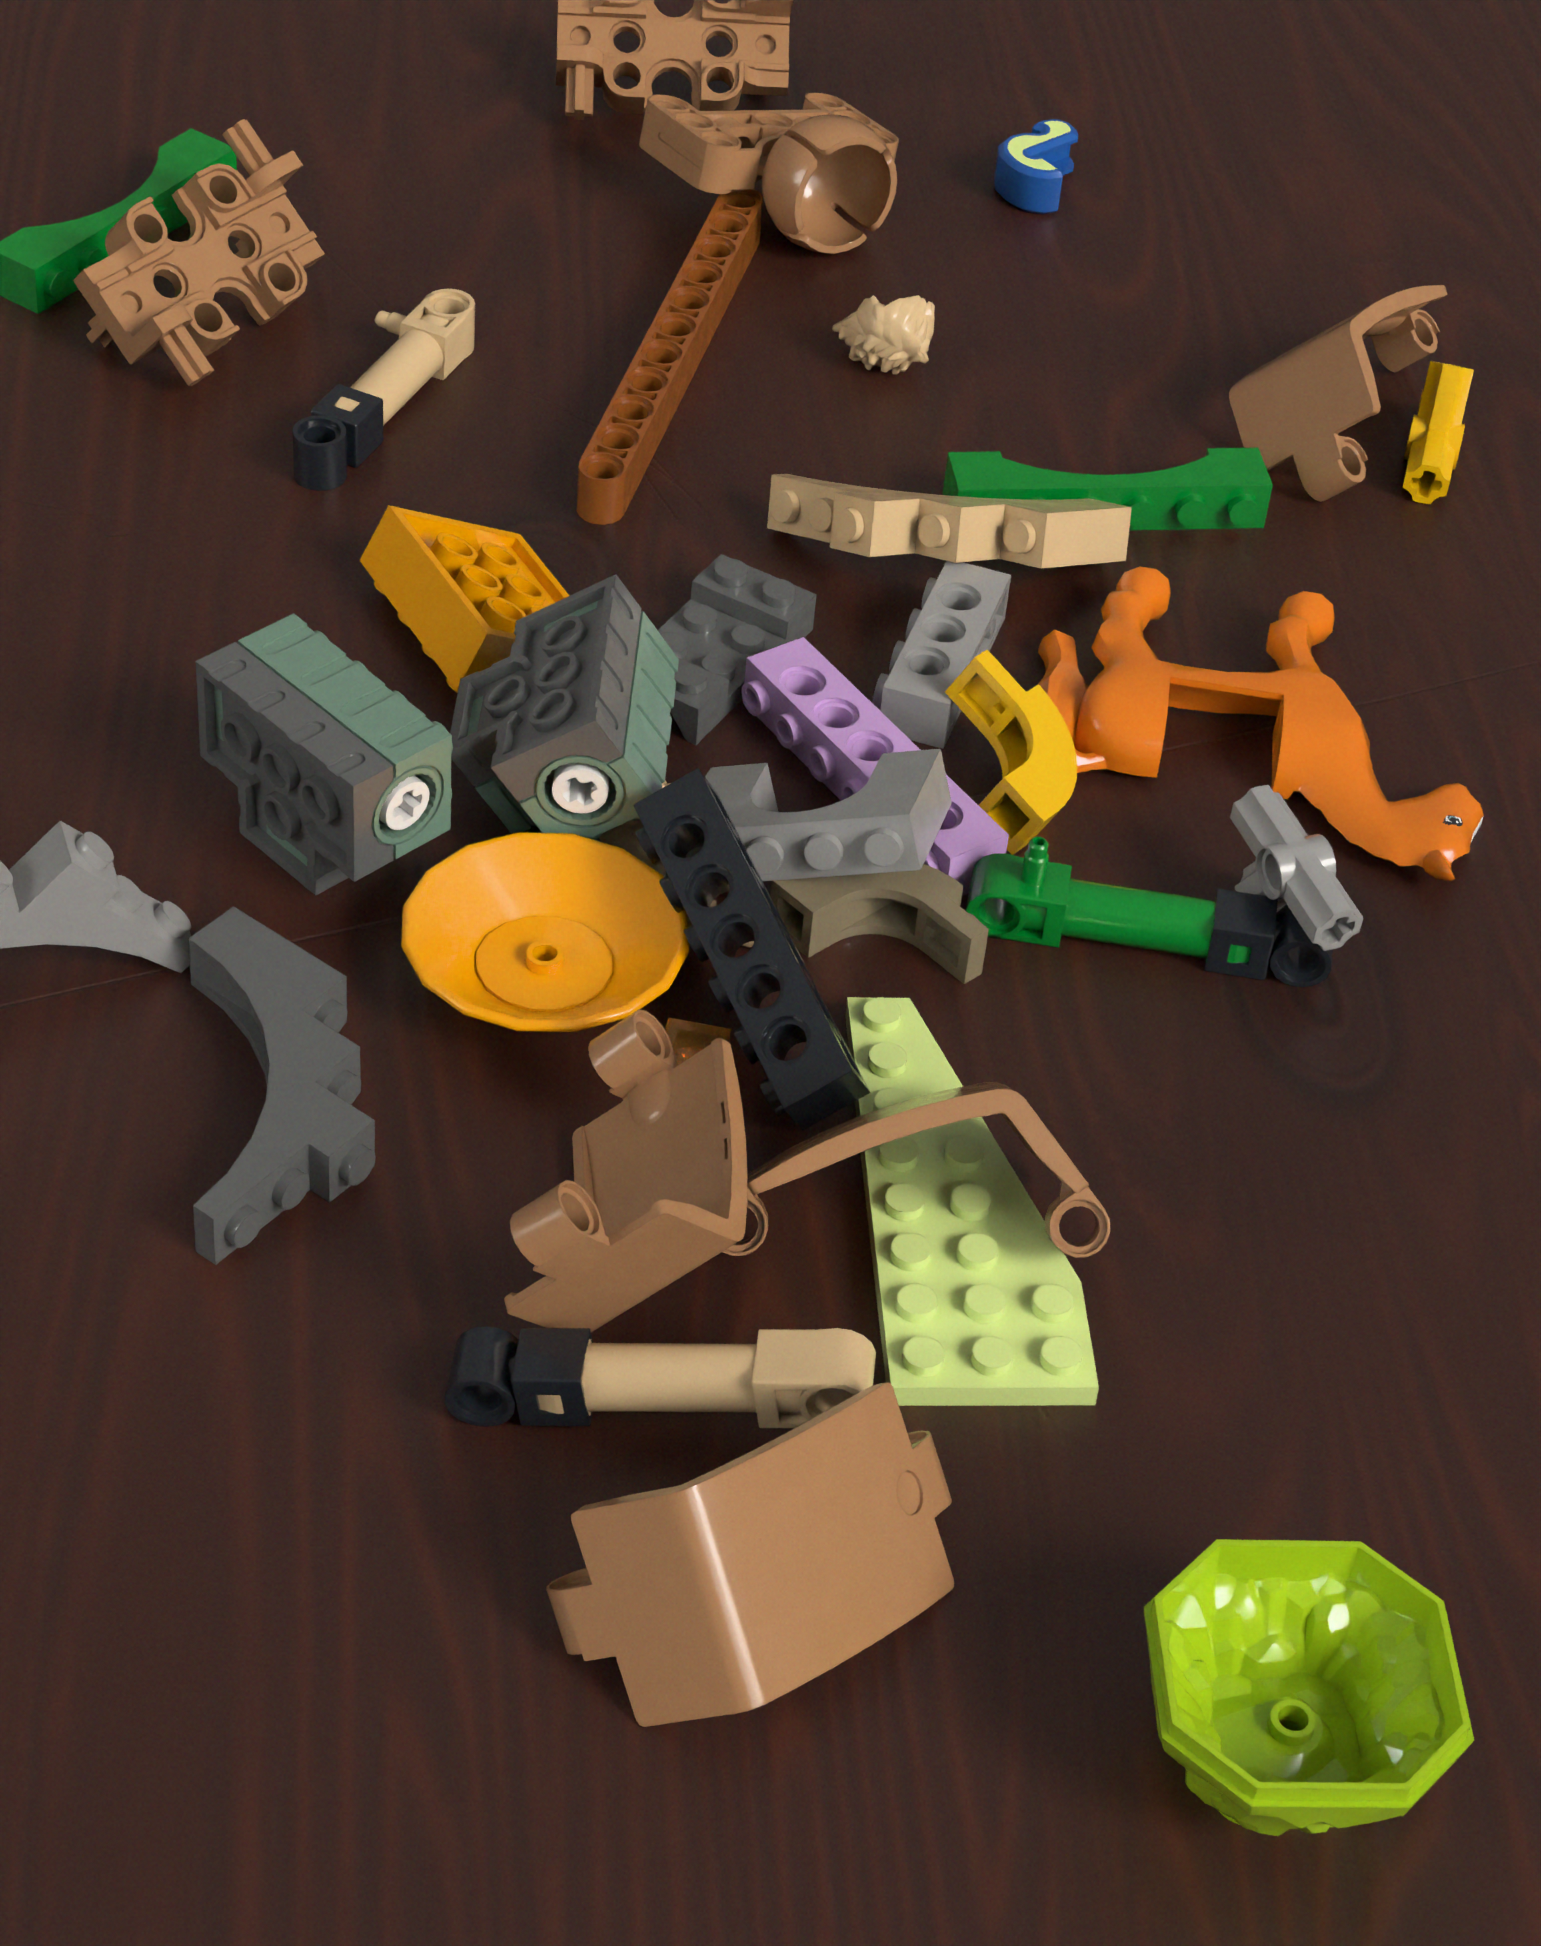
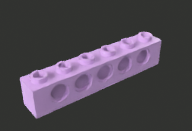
[742,637,1009,896]

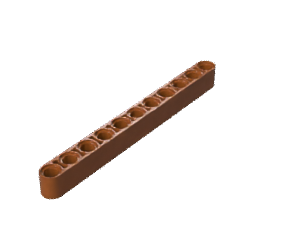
[576,189,763,525]

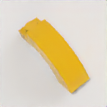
[945,650,1077,855]

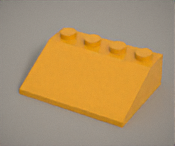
[360,505,570,693]

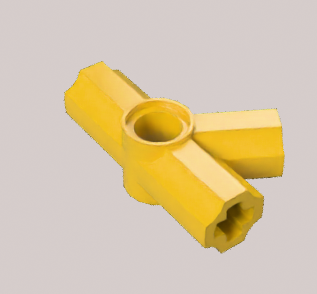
[1403,361,1474,504]

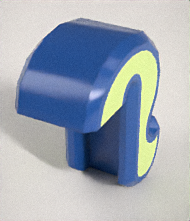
[994,119,1078,214]

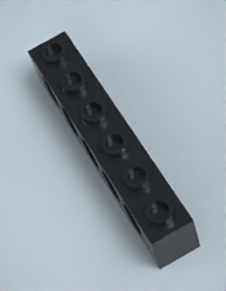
[633,768,871,1130]

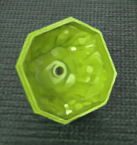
[1144,1539,1474,1836]

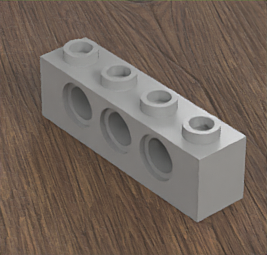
[873,561,1011,749]

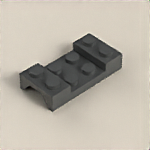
[658,554,817,745]

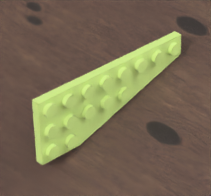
[845,997,1099,1406]

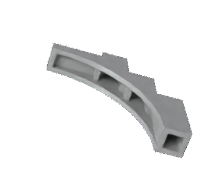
[0,821,191,973]

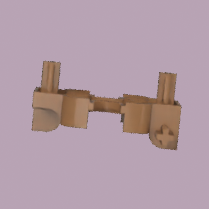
[556,0,794,120]
[73,119,325,386]

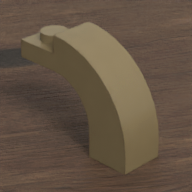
[770,864,989,984]

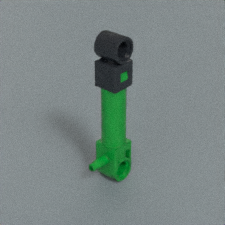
[966,837,1333,987]

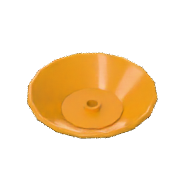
[401,832,690,1032]

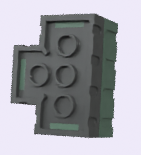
[450,574,679,840]
[196,613,453,895]

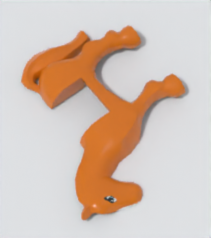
[1037,566,1483,881]

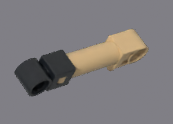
[292,289,475,491]
[445,1326,876,1428]

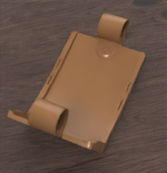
[1229,285,1448,502]
[504,1009,748,1332]
[723,1082,1110,1258]
[546,1382,954,1727]

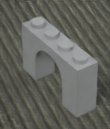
[686,749,952,881]

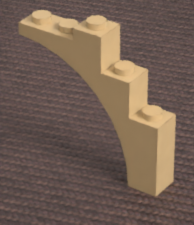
[767,474,1132,569]

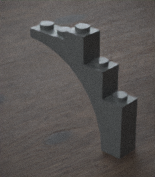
[189,906,376,1265]

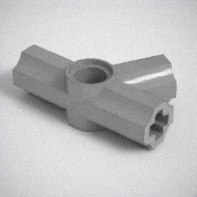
[1230,785,1363,951]

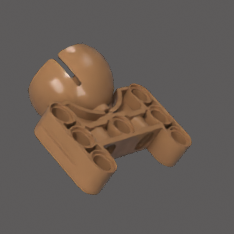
[639,93,899,254]

